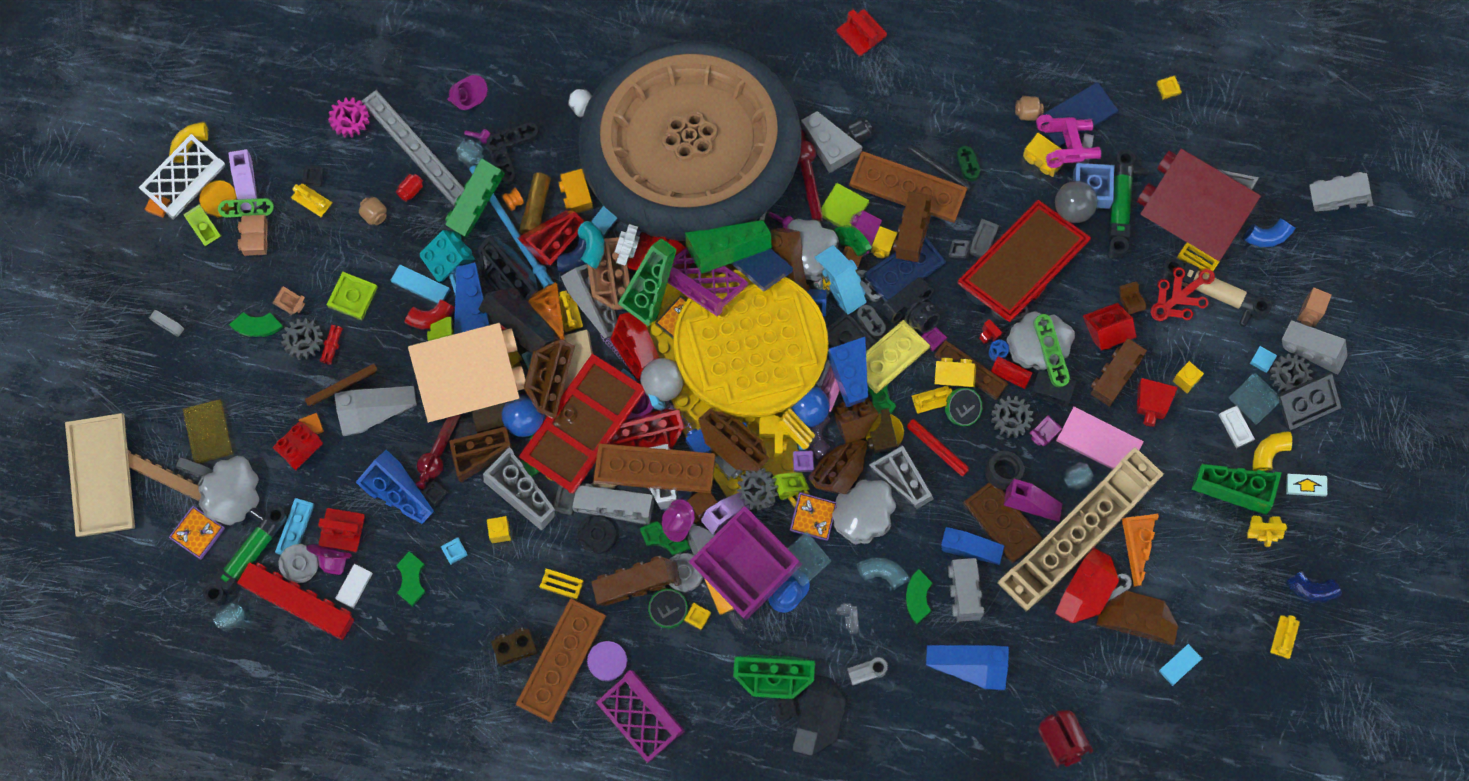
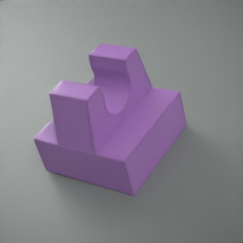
[793,451,814,472]

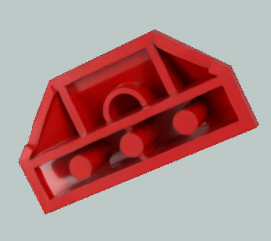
[627,232,692,270]
[609,409,684,450]
[1055,548,1119,624]

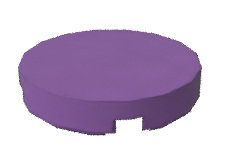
[587,641,627,681]

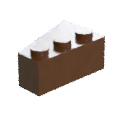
[771,228,809,291]

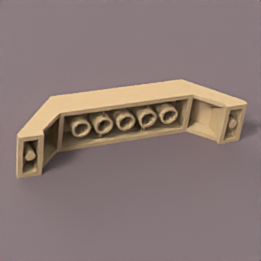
[998,447,1164,611]

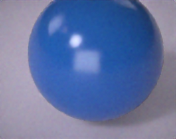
[788,386,830,428]
[502,394,545,437]

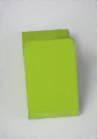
[183,205,220,246]
[772,472,809,500]

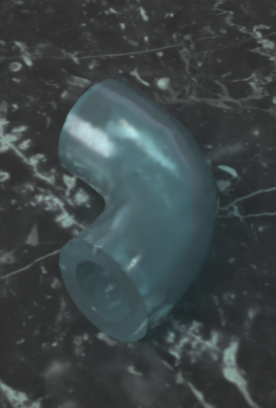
[856,557,910,589]

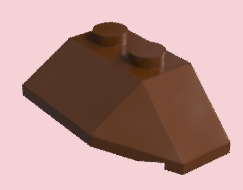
[524,339,575,419]
[698,408,770,471]
[808,440,867,494]
[1096,591,1178,646]

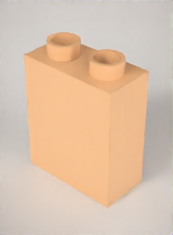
[408,323,525,422]

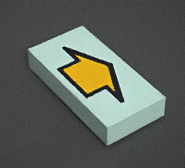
[1286,474,1327,496]

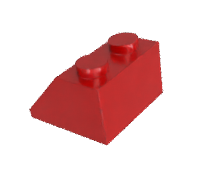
[1083,303,1136,350]

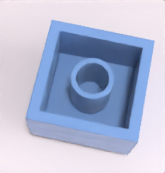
[1073,163,1114,209]

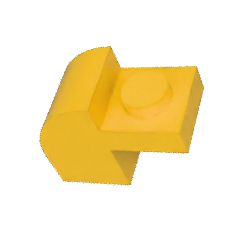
[759,415,790,457]

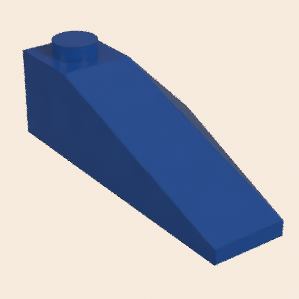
[356,450,434,524]
[926,645,1009,690]

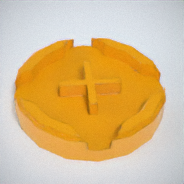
[199,180,237,217]

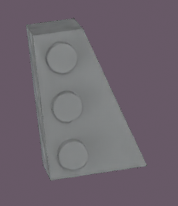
[801,111,862,173]
[1310,172,1373,211]
[948,558,984,622]

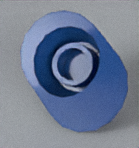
[768,570,810,613]

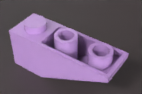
[228,149,259,212]
[701,492,751,535]

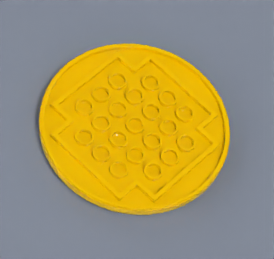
[673,270,828,417]

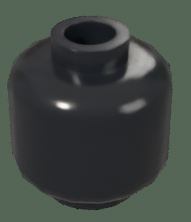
[845,117,874,144]

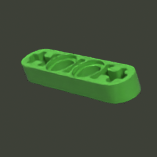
[1033,314,1070,387]

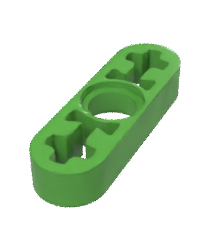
[218,198,274,217]

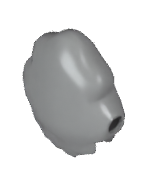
[787,219,839,282]
[1006,311,1075,370]
[198,456,259,525]
[832,480,896,545]

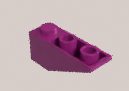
[1004,479,1062,522]

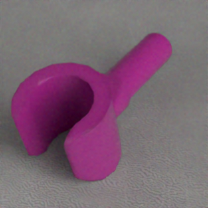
[465,129,491,143]
[768,212,793,228]

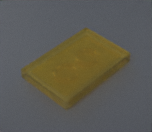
[183,399,233,463]

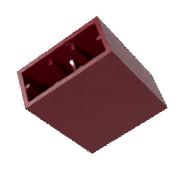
[1137,149,1261,261]

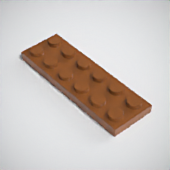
[849,151,967,223]
[594,444,716,493]
[516,598,606,723]

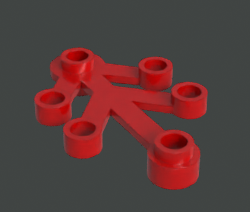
[1150,267,1215,321]

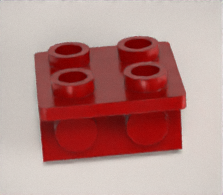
[837,9,887,56]
[273,421,323,470]
[318,508,365,552]

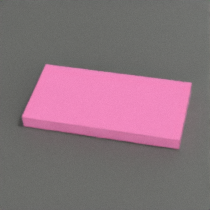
[1056,407,1143,469]

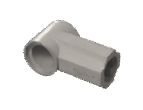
[847,658,887,685]

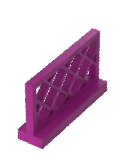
[668,248,748,316]
[596,670,685,763]

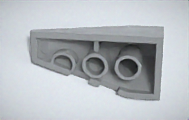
[561,264,617,338]
[334,386,417,436]

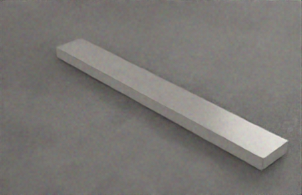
[362,90,464,207]

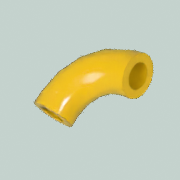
[169,122,208,163]
[1253,432,1292,472]

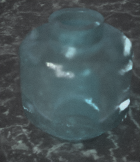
[456,139,484,167]
[1064,462,1094,491]
[214,603,245,632]

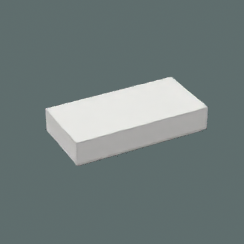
[1219,406,1255,449]
[335,564,372,608]

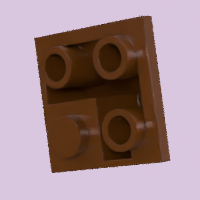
[832,397,879,444]

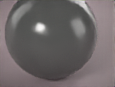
[1055,181,1098,223]

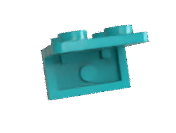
[420,230,475,282]

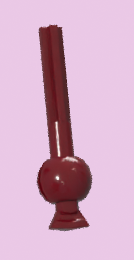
[797,130,823,222]
[416,414,461,489]

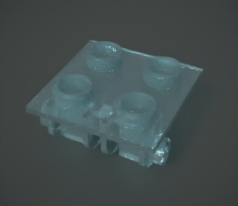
[1229,373,1279,425]
[788,532,831,587]

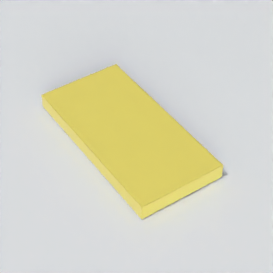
[866,320,930,394]

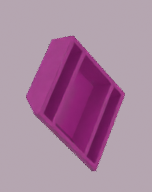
[689,506,802,620]

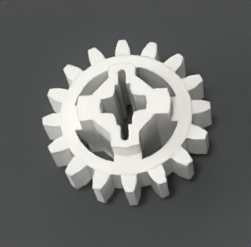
[614,224,640,266]

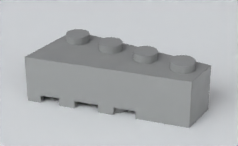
[483,447,555,531]

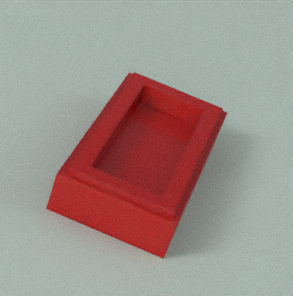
[991,356,1032,389]

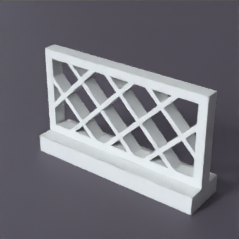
[139,134,225,220]

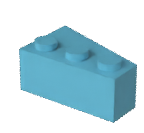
[815,245,866,314]

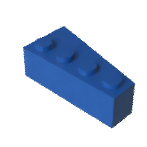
[454,263,490,334]

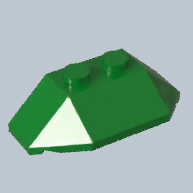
[734,655,815,699]

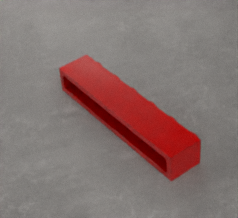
[237,562,354,641]

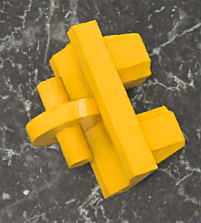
[1247,516,1287,547]

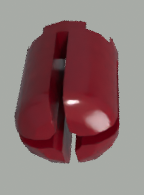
[1039,710,1093,768]

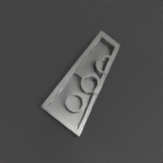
[572,483,654,525]

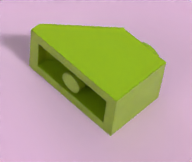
[427,317,454,341]

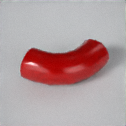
[405,299,455,330]

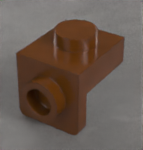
[1119,281,1146,314]

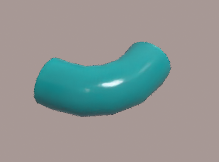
[578,221,605,269]

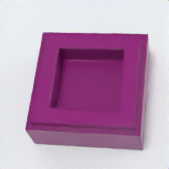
[921,327,947,352]

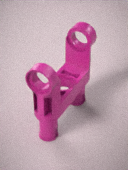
[1036,115,1101,168]

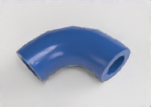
[1243,218,1296,247]

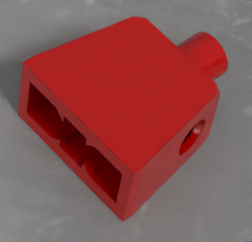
[1137,378,1177,427]

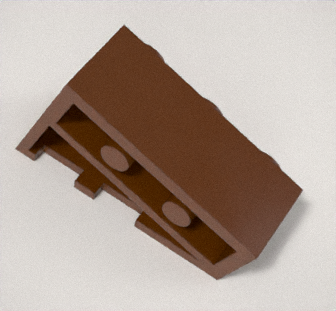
[893,191,931,262]
[1091,338,1147,407]
[449,427,513,483]

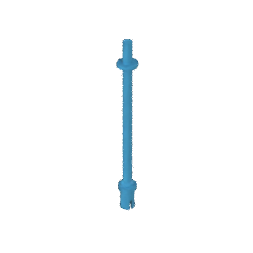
[469,165,554,289]

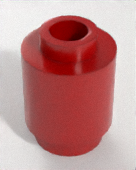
[396,174,423,202]

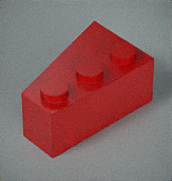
[517,210,584,265]
[610,312,660,381]

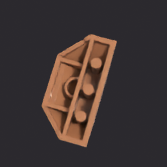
[587,238,630,310]

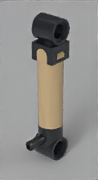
[1161,257,1272,327]

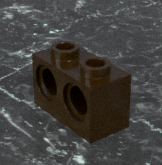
[491,627,538,667]

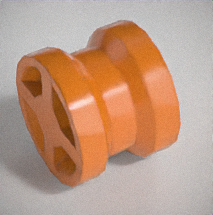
[502,188,525,211]

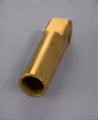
[519,173,551,234]

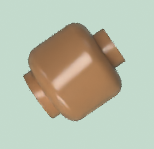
[1015,96,1043,121]
[359,197,387,225]

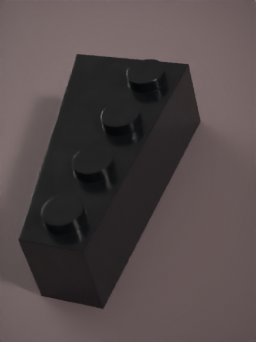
[478,287,560,355]

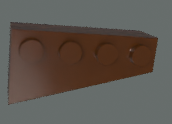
[591,556,682,606]

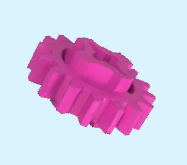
[328,98,370,138]

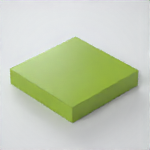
[821,183,869,227]
[327,272,378,320]

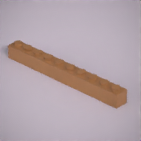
[128,450,201,501]

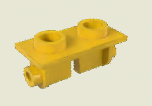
[291,183,332,217]
[559,291,583,332]
[912,386,952,414]
[1270,615,1300,659]

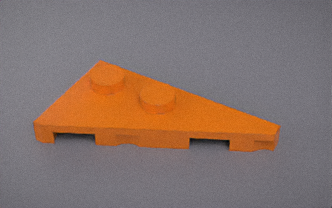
[528,283,565,340]
[1122,514,1159,586]

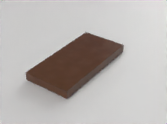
[305,364,378,406]
[963,483,1043,564]

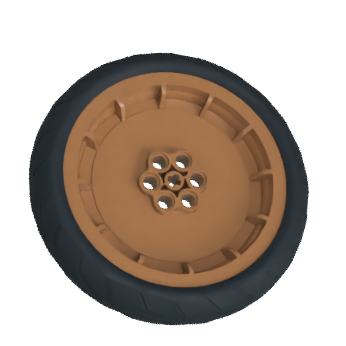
[579,40,801,241]

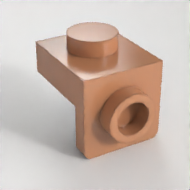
[272,286,305,315]

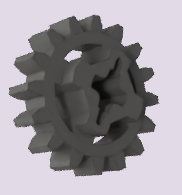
[281,318,324,360]
[1269,354,1313,392]
[991,396,1033,438]
[737,468,779,510]

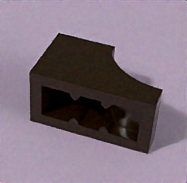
[867,408,898,454]

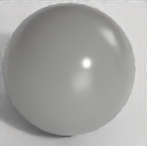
[641,358,684,402]

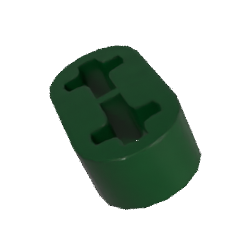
[957,146,980,181]

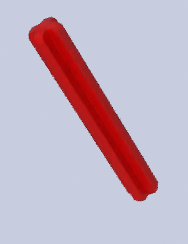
[907,419,969,476]

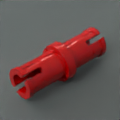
[320,325,343,365]

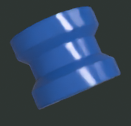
[989,340,1009,361]

